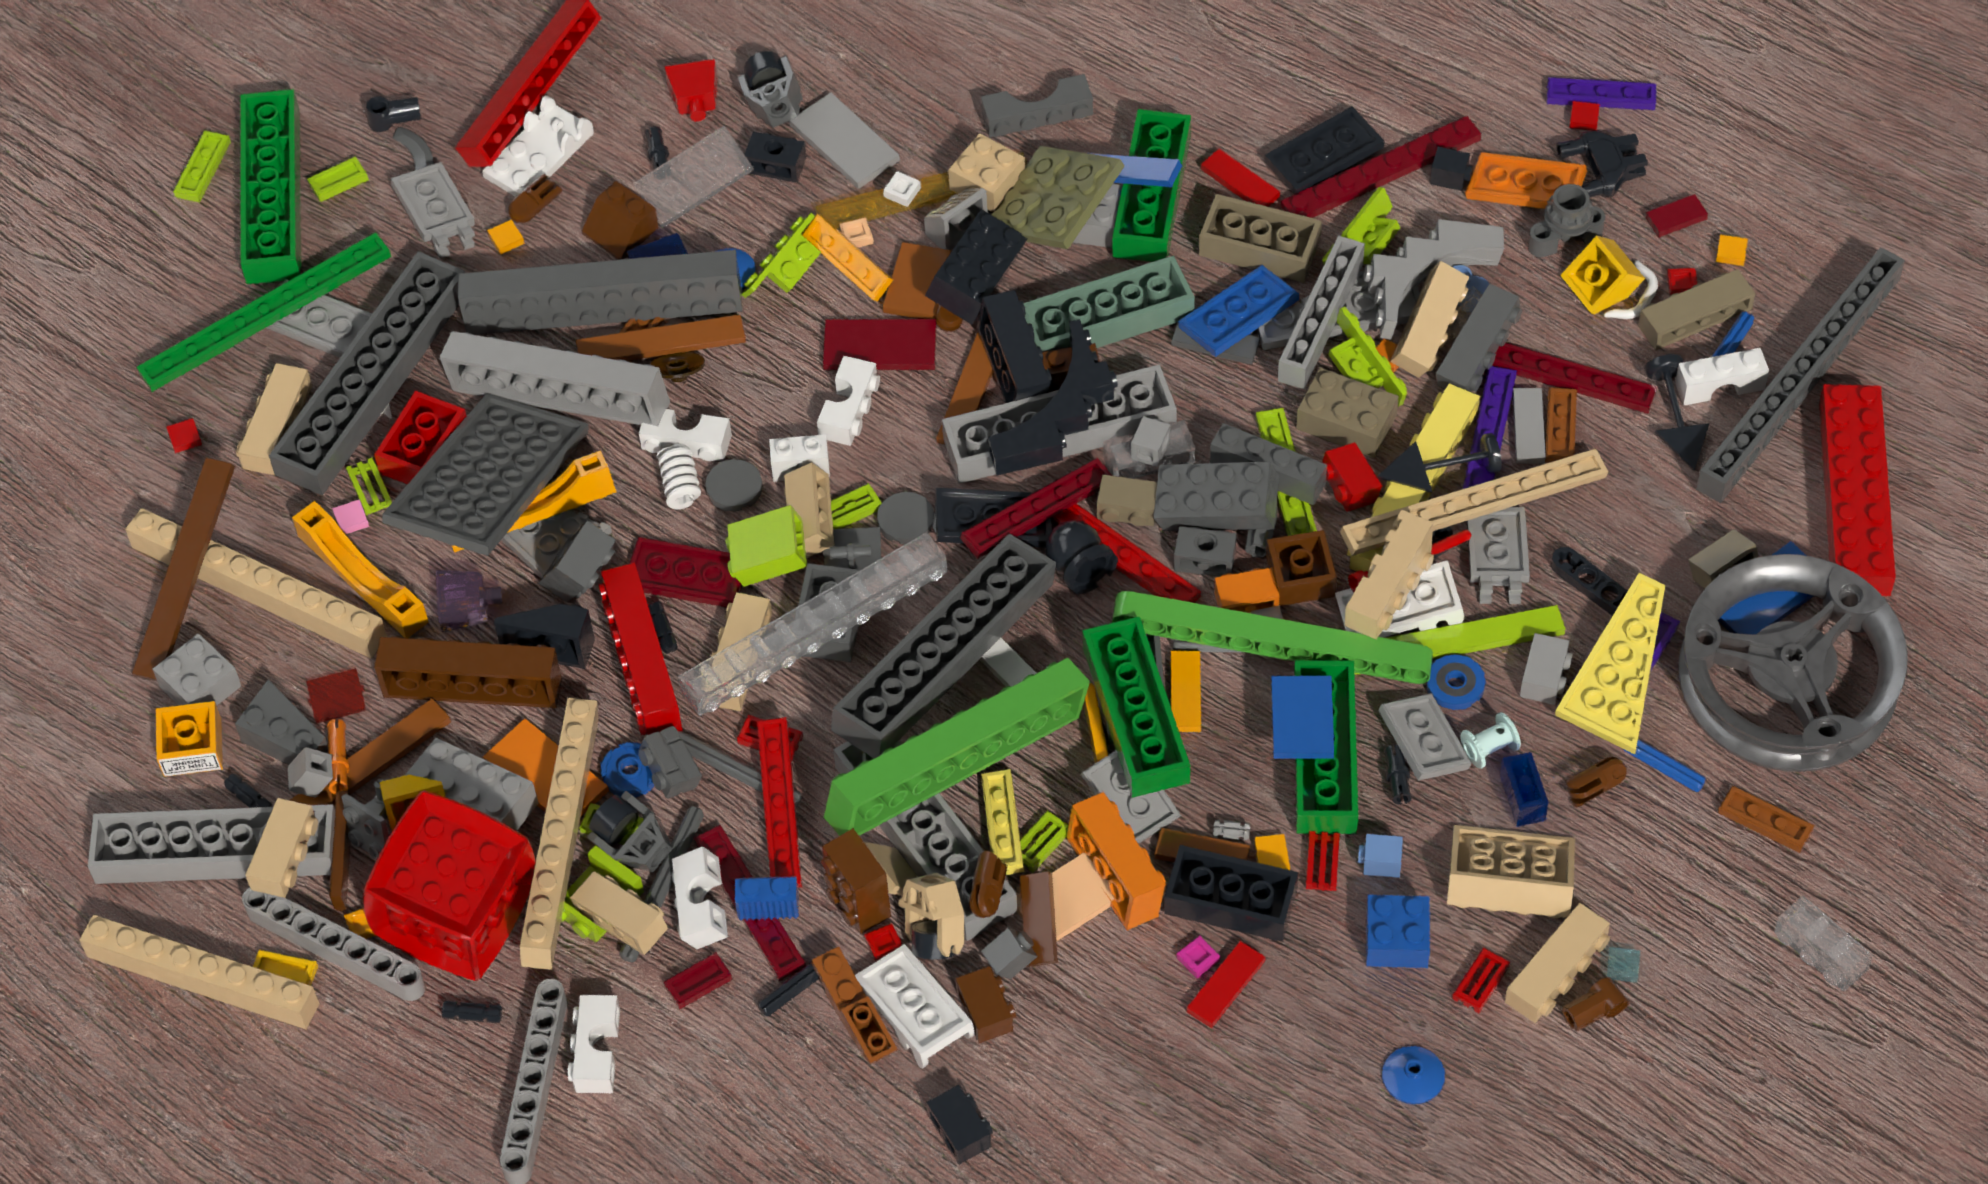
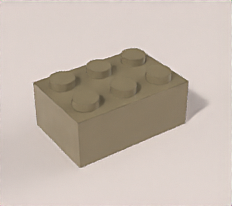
[1296,368,1399,458]

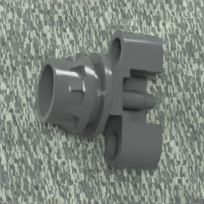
[1528,184,1605,257]

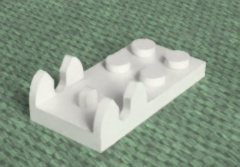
[482,96,594,197]
[1335,560,1464,638]
[855,944,974,1068]

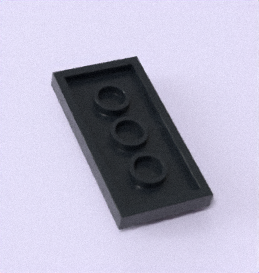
[1264,106,1385,195]
[935,488,1052,548]

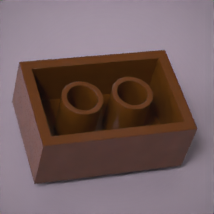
[821,828,891,935]

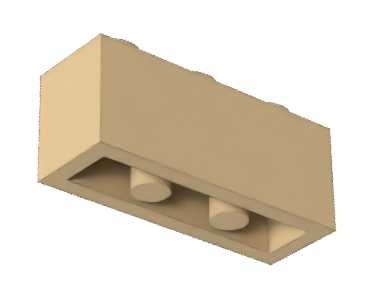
[784,462,834,558]
[245,798,318,898]
[570,871,668,955]

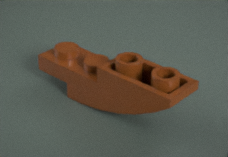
[811,946,898,1064]

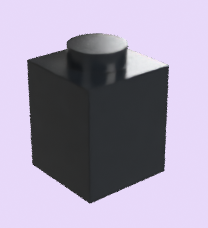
[1430,147,1473,191]

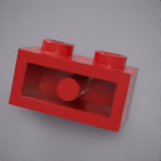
[1322,442,1382,512]

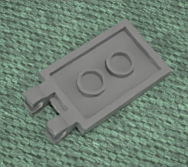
[391,162,475,258]
[1467,507,1530,604]

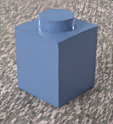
[1358,834,1403,878]

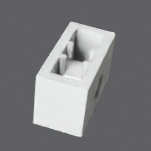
[769,434,830,482]

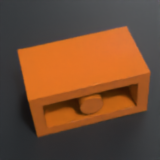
[1214,567,1280,613]

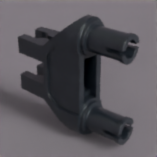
[1556,131,1648,198]

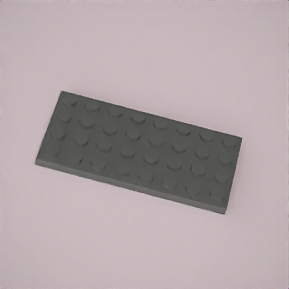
[382,393,589,556]

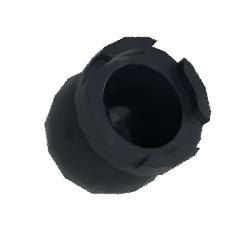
[1046,520,1118,594]

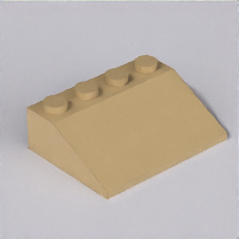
[1447,825,1575,918]

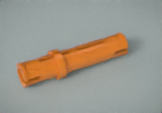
[327,719,350,794]

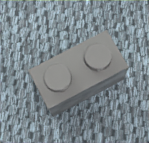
[1520,633,1573,705]

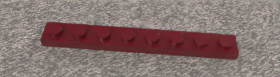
[1281,115,1481,218]

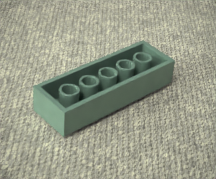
[1024,255,1195,352]

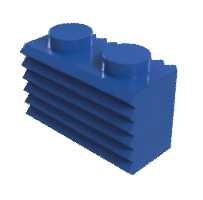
[735,876,799,921]

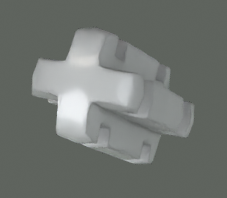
[1213,819,1250,840]

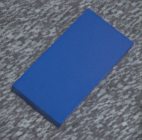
[1178,265,1299,357]
[1718,541,1814,635]

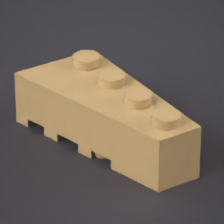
[1345,510,1434,639]

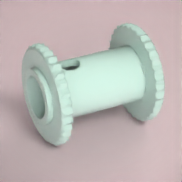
[1460,712,1521,769]

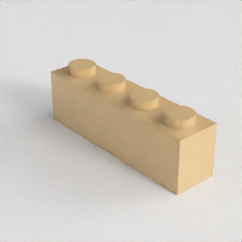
[1390,261,1469,378]
[236,363,312,475]
[702,593,772,711]
[1505,903,1610,1023]

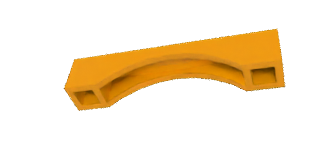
[451,450,616,552]
[292,501,428,639]

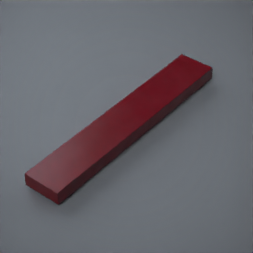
[1492,343,1658,414]
[960,458,1113,559]
[694,825,806,981]

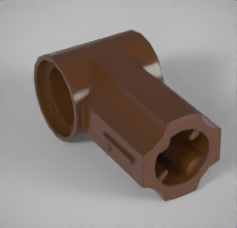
[1562,977,1629,1032]

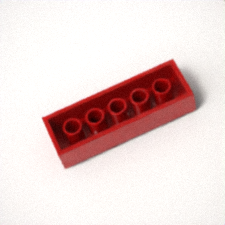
[598,563,683,736]

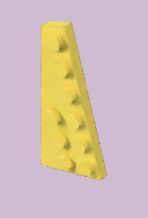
[1555,573,1665,754]

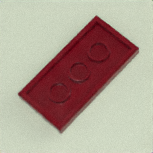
[823,319,937,370]
[629,537,742,607]

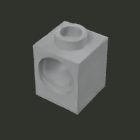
[1131,416,1170,467]

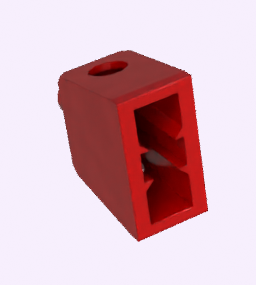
[665,59,718,121]

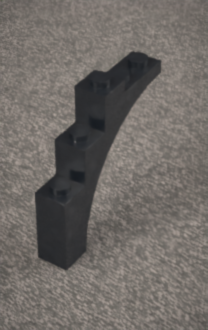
[988,319,1118,476]

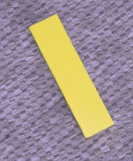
[981,769,1024,875]

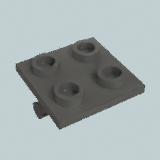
[823,527,882,579]
[342,779,389,860]

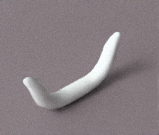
[1604,260,1658,319]

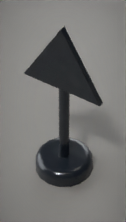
[1644,354,1710,471]
[1377,433,1502,493]

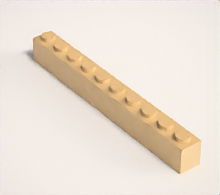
[125,508,387,658]
[520,698,598,970]

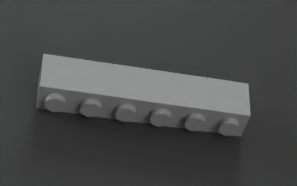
[1278,235,1365,390]

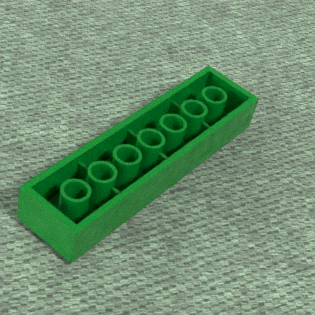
[240,89,301,284]

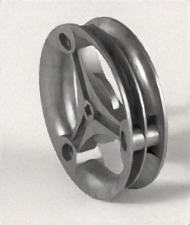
[1678,554,1908,772]

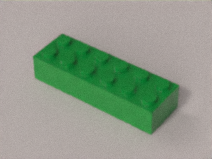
[1112,109,1191,262]
[1082,616,1191,798]
[1294,660,1358,834]

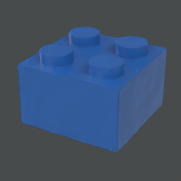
[1366,895,1430,968]

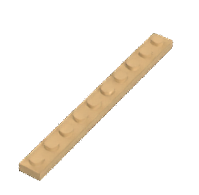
[1340,449,1608,556]

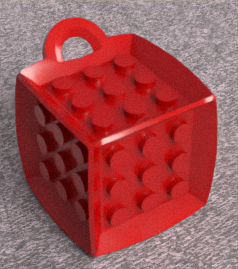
[363,790,536,981]

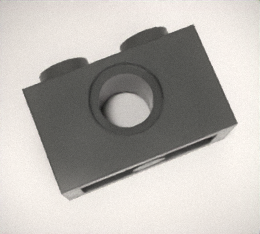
[1174,527,1237,577]

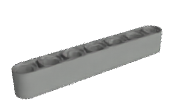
[242,888,425,1001]
[500,979,567,1184]

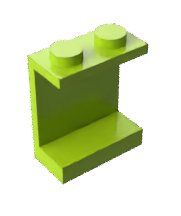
[561,845,644,943]

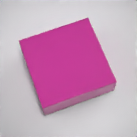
[1177,935,1220,978]

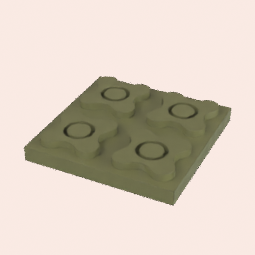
[992,146,1125,250]

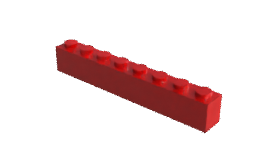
[455,0,602,167]

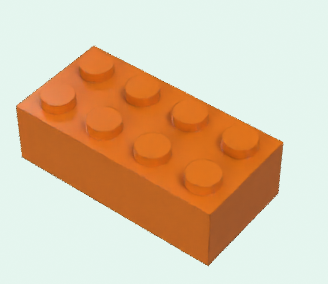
[1067,792,1166,930]

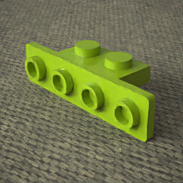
[1322,187,1400,265]
[742,213,821,298]
[1328,306,1407,407]

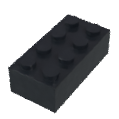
[925,209,1027,325]
[977,290,1052,403]
[1164,845,1299,942]

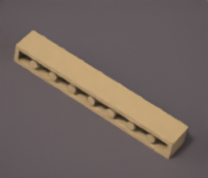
[79,915,319,1029]

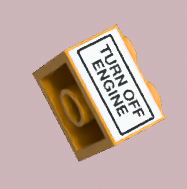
[156,701,223,777]

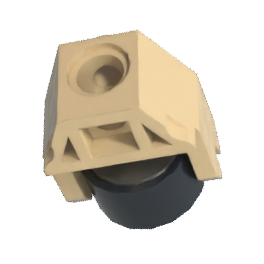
[899,873,964,960]

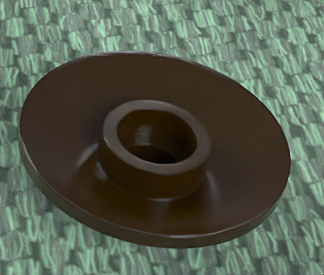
[650,352,705,382]

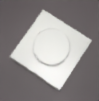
[883,171,921,207]

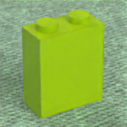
[725,505,807,587]

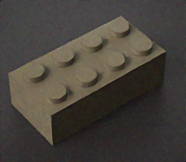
[1199,194,1322,283]

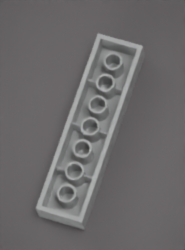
[439,331,670,426]
[942,364,1177,484]
[833,741,1017,941]
[88,805,335,884]

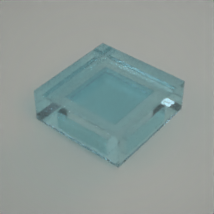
[1606,947,1640,983]

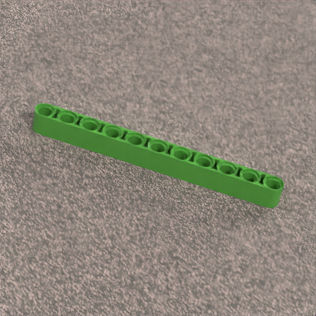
[1112,591,1433,684]

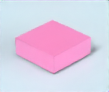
[332,499,369,534]

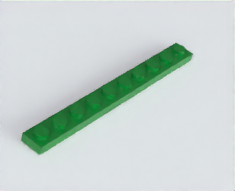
[136,232,392,392]

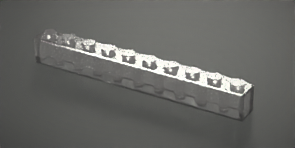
[678,532,947,717]

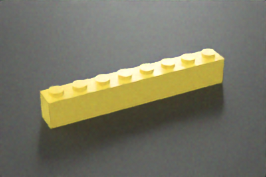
[1347,384,1480,572]

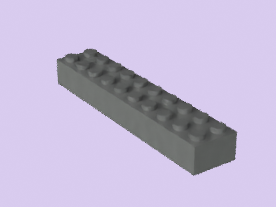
[458,250,742,335]
[269,251,465,496]
[831,534,1056,759]

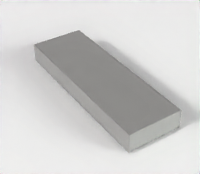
[1513,388,1546,464]

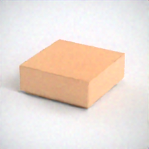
[839,217,873,248]

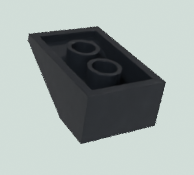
[494,604,595,669]

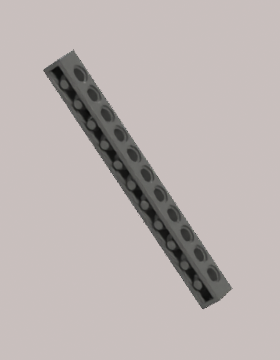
[1696,247,1905,503]

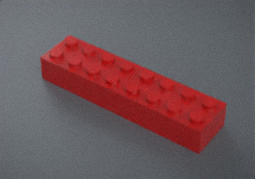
[1819,384,1896,596]

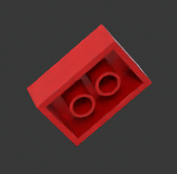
[374,391,467,484]

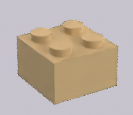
[948,133,1025,213]

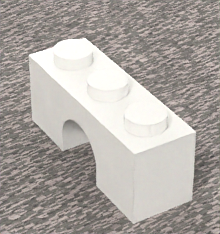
[1675,348,1769,406]
[817,356,880,446]
[639,409,732,462]
[672,846,728,949]
[568,995,620,1093]

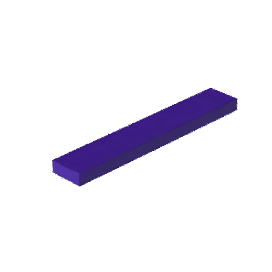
[1463,366,1517,489]

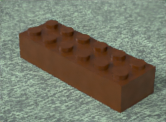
[374,636,562,709]

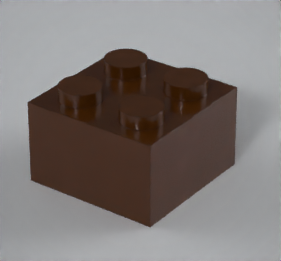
[1266,530,1337,606]

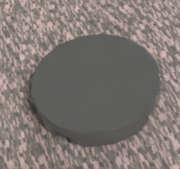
[705,459,763,512]
[877,492,934,545]

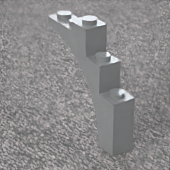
[1364,219,1504,339]

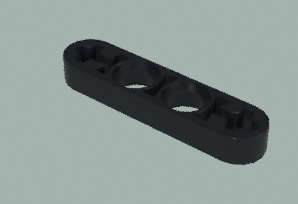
[1551,547,1628,616]

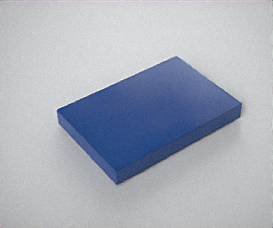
[1271,676,1334,759]

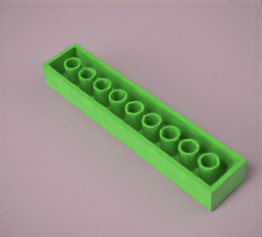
[824,657,1090,836]

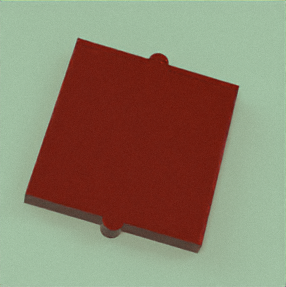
[306,668,367,723]

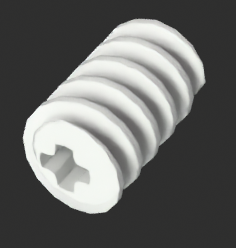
[657,446,701,510]

